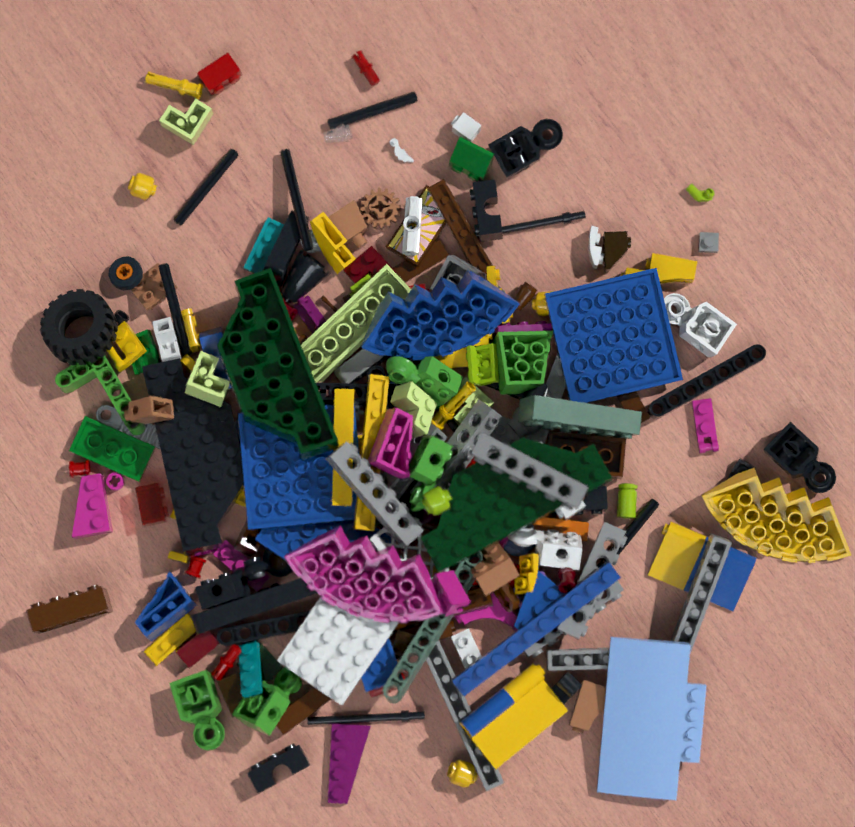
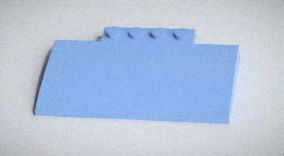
[597,636,707,800]

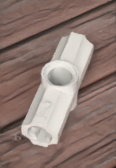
[402,196,423,256]

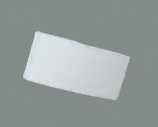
[588,226,604,269]

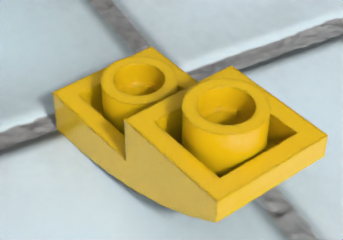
[515,554,539,595]

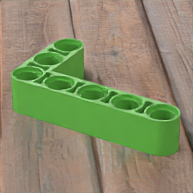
[55,355,146,435]

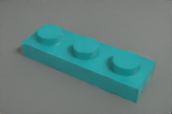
[243,217,284,274]
[238,640,263,698]

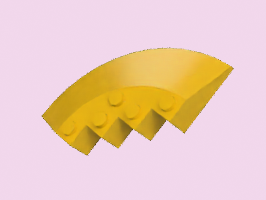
[702,468,851,563]

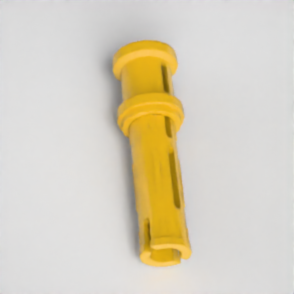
[145,71,204,100]
[431,381,476,430]

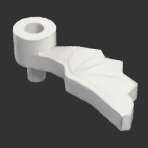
[390,138,414,163]

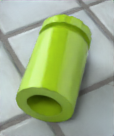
[617,483,638,519]

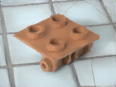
[131,263,177,311]

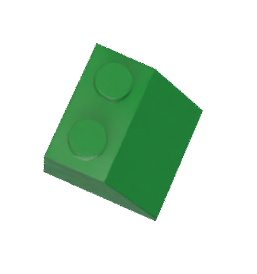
[449,137,494,182]

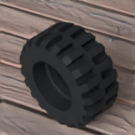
[40,289,118,366]

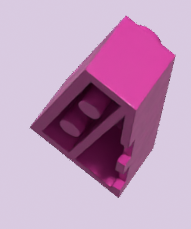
[368,408,413,479]
[72,473,113,539]

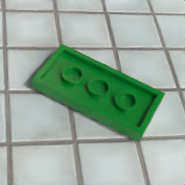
[69,416,156,482]

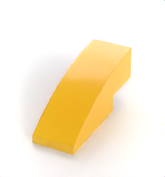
[310,212,356,274]

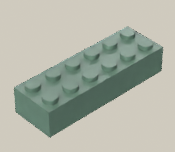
[518,395,642,439]

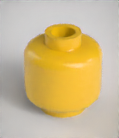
[128,173,157,200]
[532,291,554,316]
[447,759,478,788]

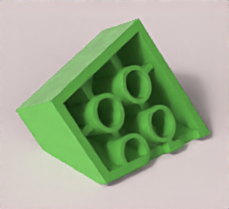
[492,331,553,394]

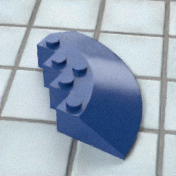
[361,270,520,360]

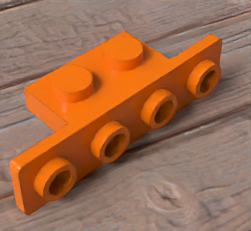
[532,515,589,541]

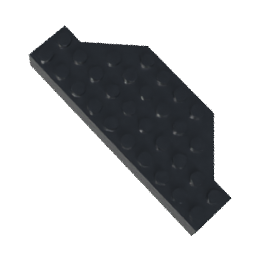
[142,358,244,556]

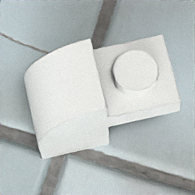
[152,317,182,362]

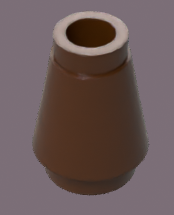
[514,282,537,311]

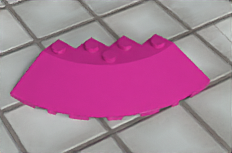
[284,526,443,623]

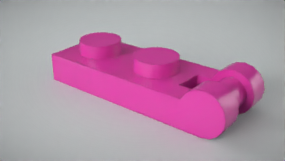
[692,398,719,454]

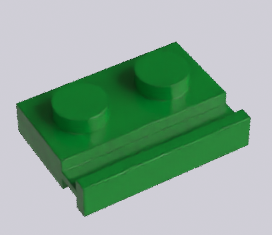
[131,329,161,375]

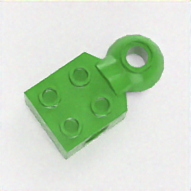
[386,356,463,410]
[409,434,453,511]
[232,667,302,736]
[169,670,225,750]

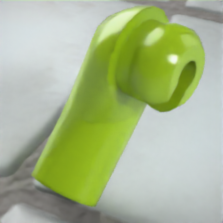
[686,184,715,202]

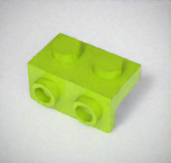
[466,343,499,386]

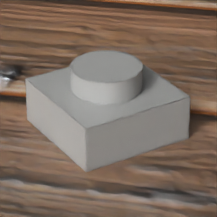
[699,232,719,253]

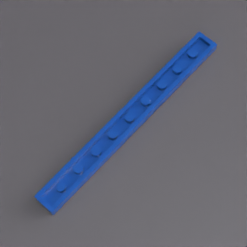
[452,561,621,696]

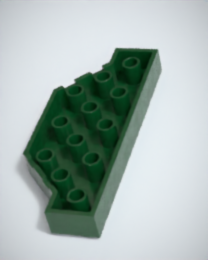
[217,268,339,461]
[420,438,613,573]

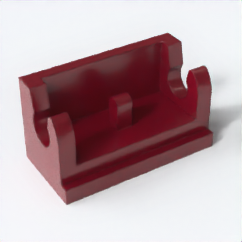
[175,630,220,669]

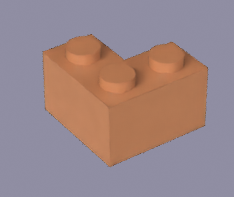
[470,543,520,595]

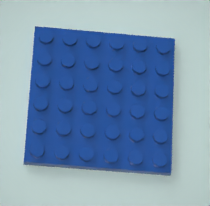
[544,268,683,403]
[238,404,359,530]

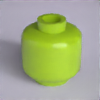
[421,486,452,516]

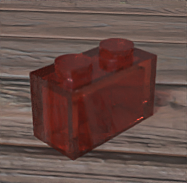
[135,483,169,527]

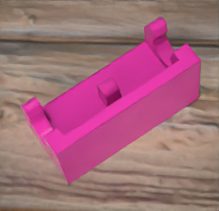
[432,570,470,617]

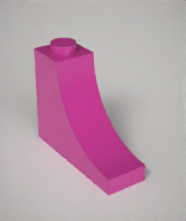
[454,592,517,632]

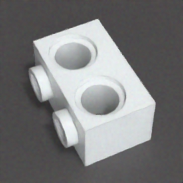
[451,629,482,669]

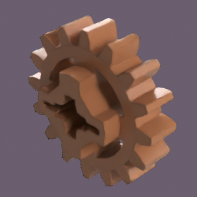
[360,188,401,230]

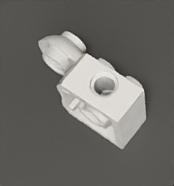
[664,293,737,358]
[507,524,582,570]

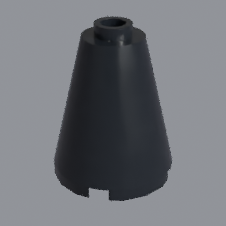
[280,250,331,304]

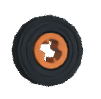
[108,256,143,291]

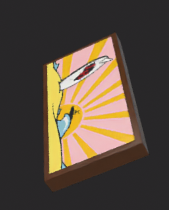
[386,185,447,267]

